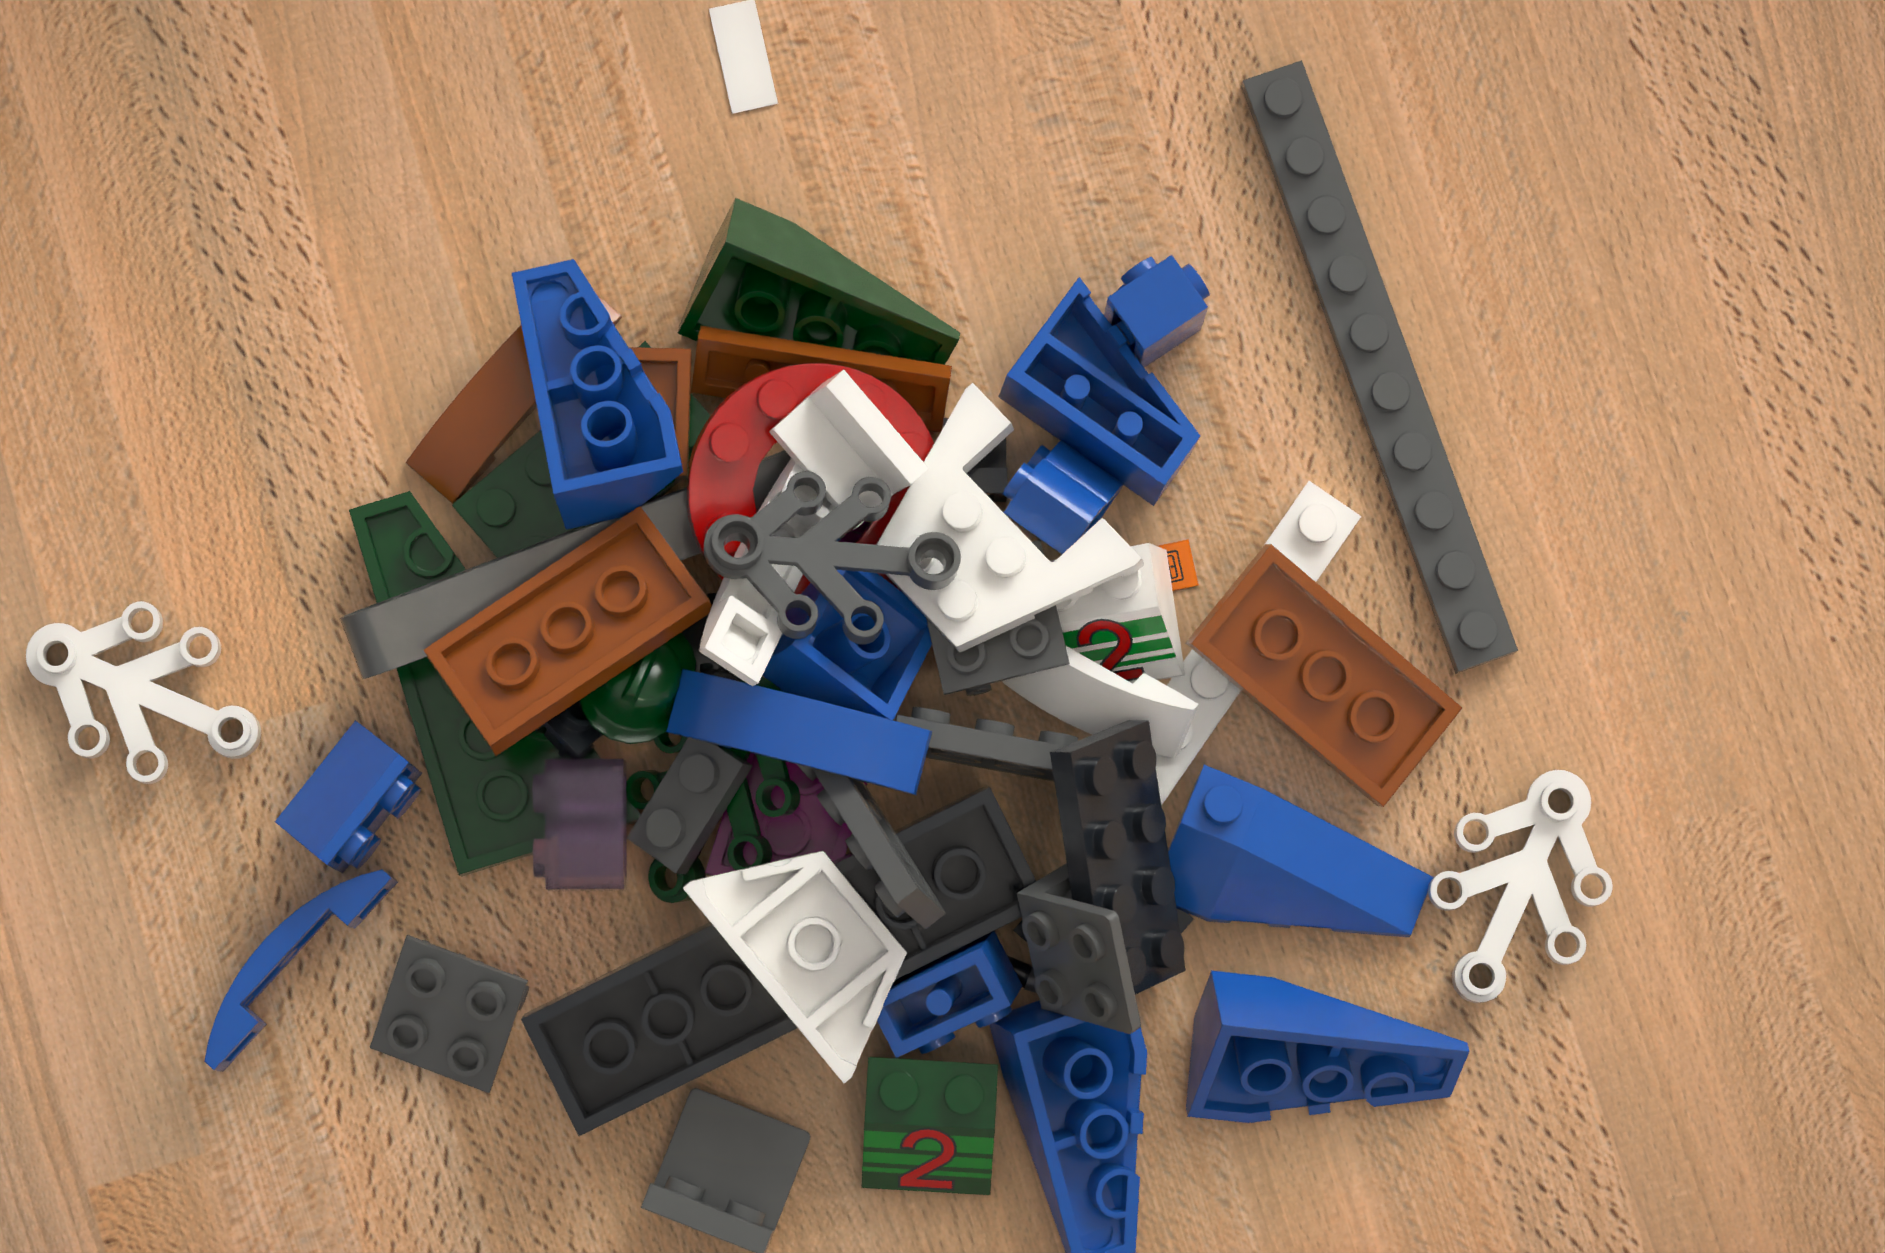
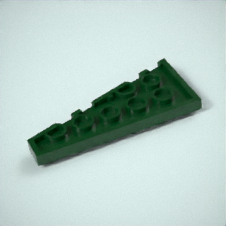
[349,491,641,877]

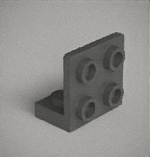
[1017,863,1141,1034]
[641,1088,811,1253]

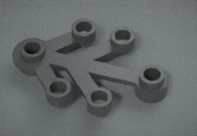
[704,471,961,644]

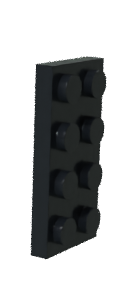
[1050,720,1186,995]

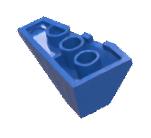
[512,259,684,530]
[1186,970,1470,1123]

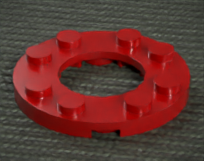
[686,363,934,595]

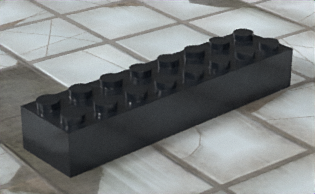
[521,785,1036,1136]

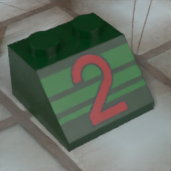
[861,1057,998,1195]

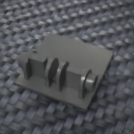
[926,540,1070,696]
[370,935,529,1093]

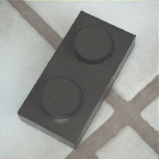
[627,738,753,874]

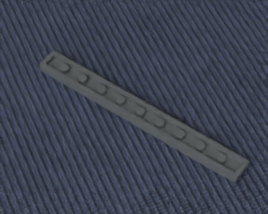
[1241,60,1518,674]

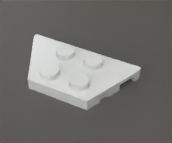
[683,851,907,1083]

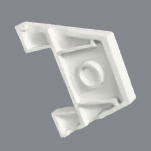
[877,383,1144,653]

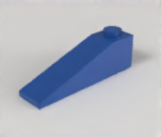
[1168,765,1434,937]
[989,1000,1147,1253]

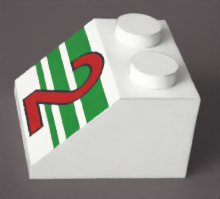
[1050,543,1185,684]

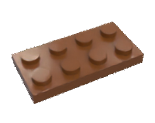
[424,506,712,756]
[1186,544,1462,807]

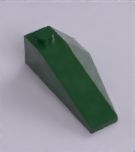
[678,198,960,365]

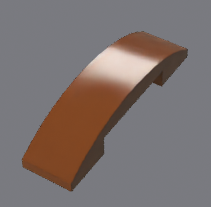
[406,295,622,504]

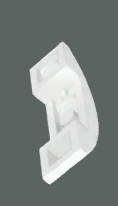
[699,458,835,687]
[1002,646,1199,759]

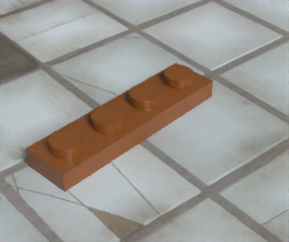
[691,326,952,433]

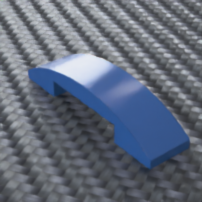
[666,669,932,795]
[204,869,398,1072]

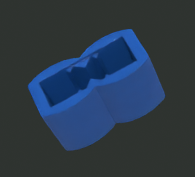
[1002,440,1124,555]

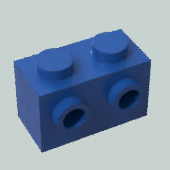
[1104,255,1210,368]
[877,930,1022,1058]

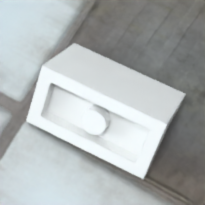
[769,370,929,530]

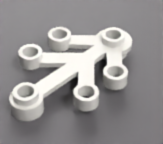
[26,601,261,784]
[1428,770,1613,1003]

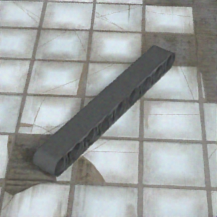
[340,450,791,679]

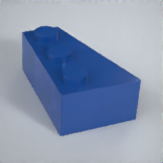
[998,277,1200,506]

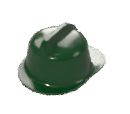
[580,633,696,744]

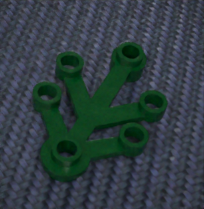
[625,676,800,903]

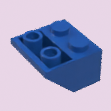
[275,720,422,873]

